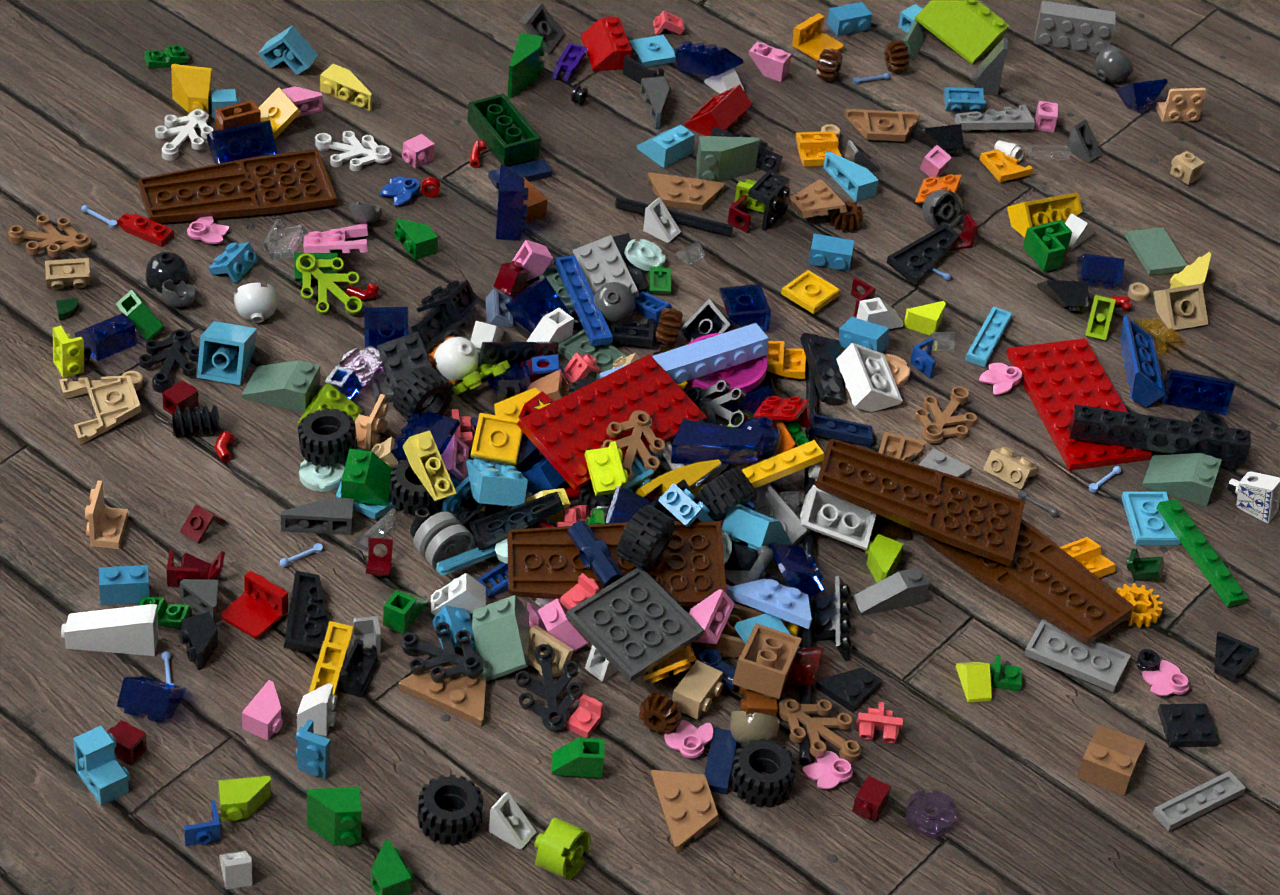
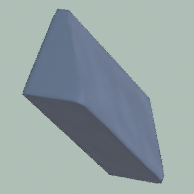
[485,289,513,327]

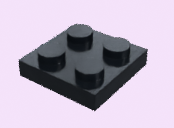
[1158,703,1218,748]

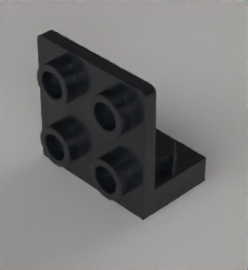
[748,170,791,231]
[416,279,479,322]

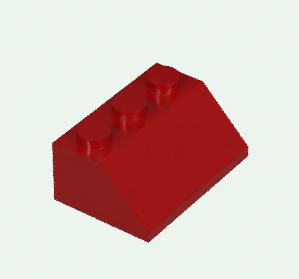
[581,16,632,72]
[684,84,752,136]

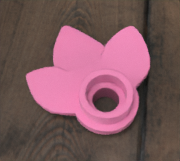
[187,216,229,244]
[979,363,1022,395]
[1142,659,1189,696]
[664,720,713,758]
[802,749,853,789]

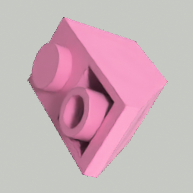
[749,42,791,82]

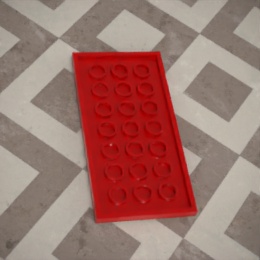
[1006,338,1152,471]
[517,354,707,491]

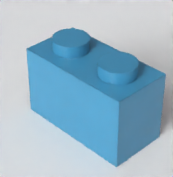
[827,2,873,36]
[808,234,854,272]
[839,317,889,353]
[99,565,150,605]

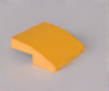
[796,131,842,167]
[766,341,806,379]
[1060,537,1116,578]

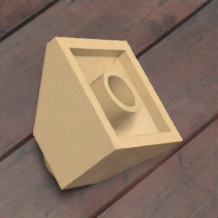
[1154,284,1209,331]

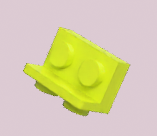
[53,326,84,378]
[585,441,628,496]

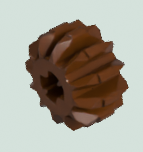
[884,40,910,73]
[816,48,843,81]
[828,200,863,232]
[655,308,683,345]
[638,692,682,735]

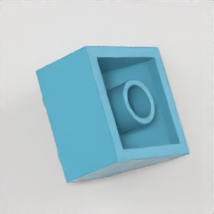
[637,125,695,168]

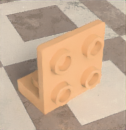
[1156,88,1207,122]
[355,394,388,451]
[85,480,128,549]

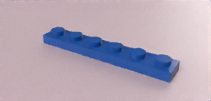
[554,255,613,346]

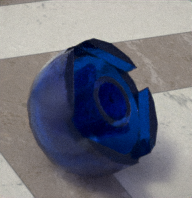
[486,361,532,396]
[735,416,781,459]

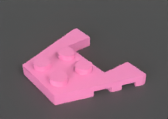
[303,223,368,253]

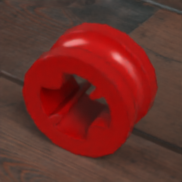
[421,177,440,198]

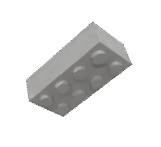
[1034,1,1116,54]

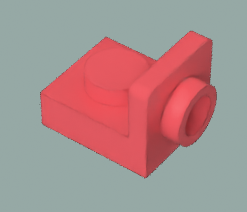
[653,10,684,35]
[564,352,601,382]
[560,573,599,610]
[566,694,604,738]

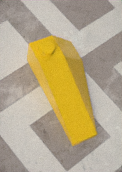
[1007,192,1083,238]

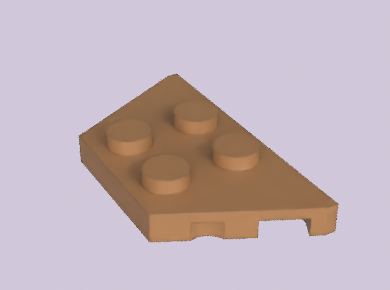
[845,109,920,142]
[647,172,725,211]
[789,179,847,218]
[398,663,486,727]
[650,770,719,853]

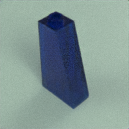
[671,419,766,464]

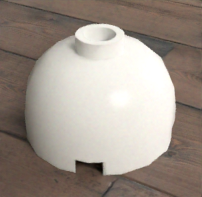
[234,283,278,323]
[434,337,479,382]

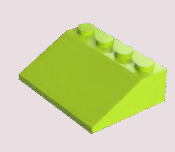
[915,0,1010,64]

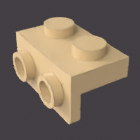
[45,258,91,290]
[983,447,1039,489]
[528,625,574,678]

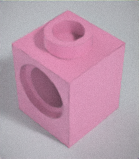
[1035,101,1058,132]
[402,134,435,169]
[920,145,952,178]

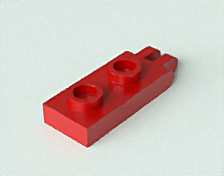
[117,213,174,247]

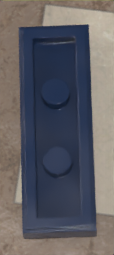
[488,159,552,189]
[807,413,873,447]
[704,728,737,794]

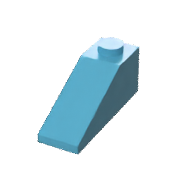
[823,151,878,202]

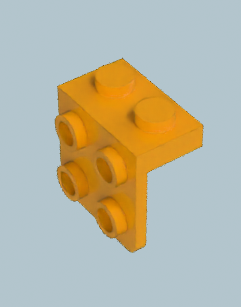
[792,13,844,61]
[642,644,697,683]

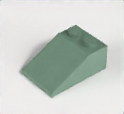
[695,136,760,182]
[241,360,320,413]
[1142,453,1222,507]
[472,595,529,682]

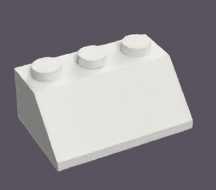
[836,343,903,412]
[800,485,876,550]

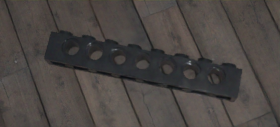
[1069,404,1251,465]

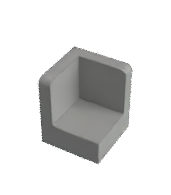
[353,616,381,654]

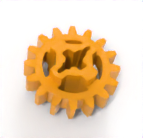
[1116,583,1163,628]

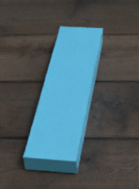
[965,306,1013,367]

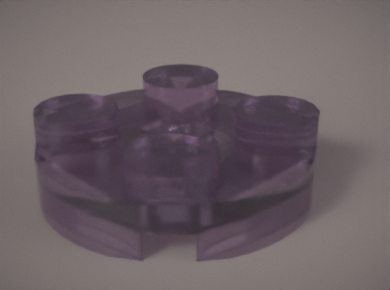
[338,347,384,388]
[905,790,957,839]

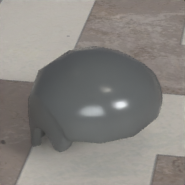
[350,201,382,224]
[162,279,196,308]

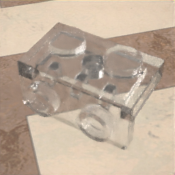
[263,219,307,260]

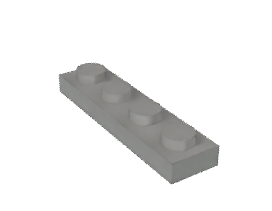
[1152,771,1246,832]

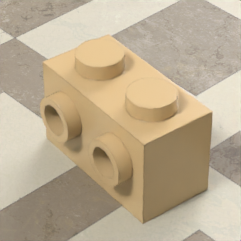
[672,660,724,719]

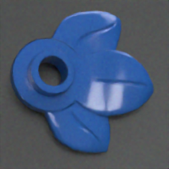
[380,176,421,207]

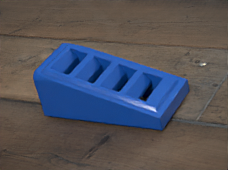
[635,291,672,326]
[476,562,508,598]

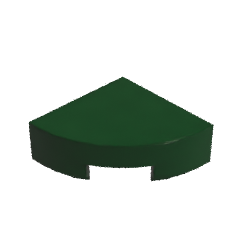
[56,298,79,320]

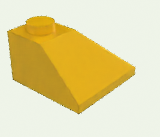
[171,64,212,115]

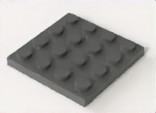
[566,568,704,682]

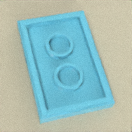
[1121,492,1180,545]

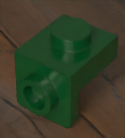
[1126,549,1165,580]

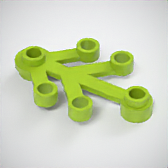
[296,253,362,315]
[452,360,510,395]

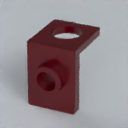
[727,195,751,233]
[950,214,978,251]
[851,277,876,317]
[180,504,225,543]
[366,537,393,577]
[166,550,200,587]
[181,551,225,580]

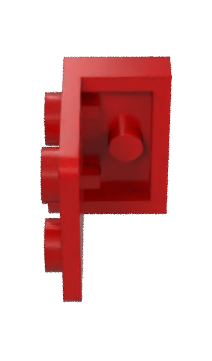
[754,396,811,427]
[221,570,288,639]

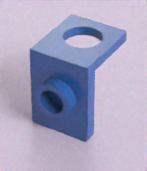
[910,338,936,378]
[532,354,565,377]
[184,801,221,847]

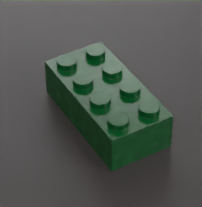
[467,93,541,167]

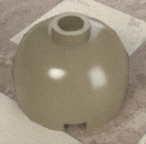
[730,711,780,744]

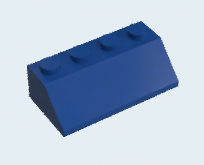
[1120,315,1166,408]

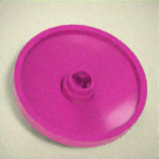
[686,333,768,396]

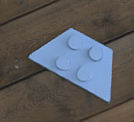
[726,578,812,629]

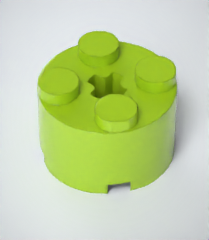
[534,817,591,879]

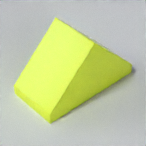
[904,301,946,337]
[956,662,992,703]

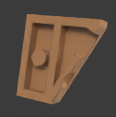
[878,432,926,462]

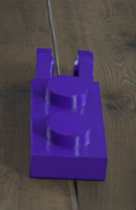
[552,43,587,83]

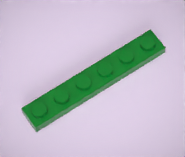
[1156,499,1249,607]

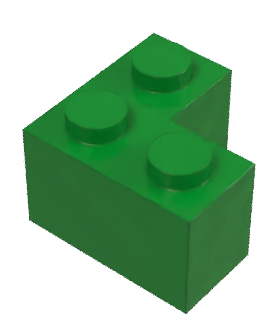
[1023,220,1072,272]

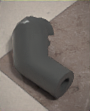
[748,546,774,580]

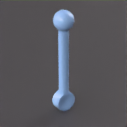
[81,205,117,228]
[1089,466,1122,493]
[279,543,323,567]
[161,651,175,693]

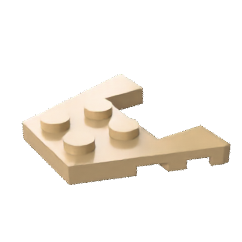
[59,375,142,445]

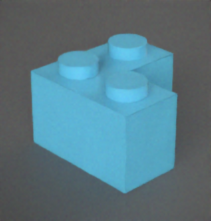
[258,25,318,75]
[73,726,130,805]

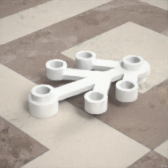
[155,109,213,161]
[315,131,392,171]

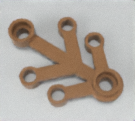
[8,214,91,257]
[914,386,977,444]
[601,410,665,482]
[778,698,861,763]

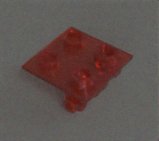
[785,647,824,686]

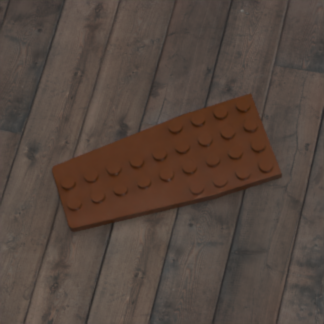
[138,149,337,223]
[815,439,1025,567]
[923,519,1133,644]
[507,521,727,607]

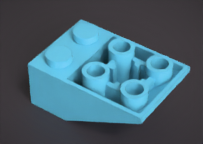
[466,458,528,506]
[721,504,791,550]

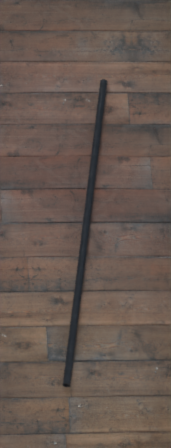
[799,361,817,765]

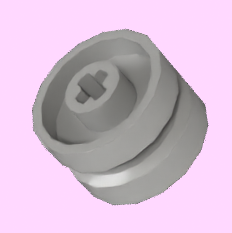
[413,512,475,572]

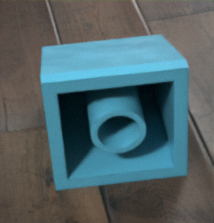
[197,321,257,385]

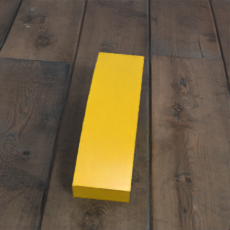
[632,459,721,503]
[309,621,353,695]

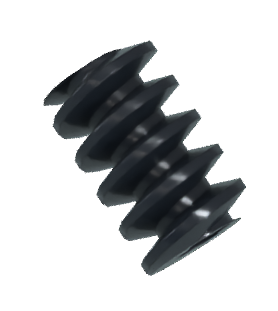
[172,405,219,436]

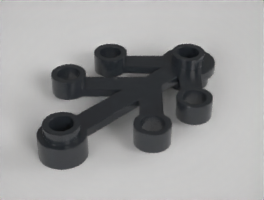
[139,329,199,393]
[686,380,749,431]
[400,622,485,683]
[515,644,583,732]

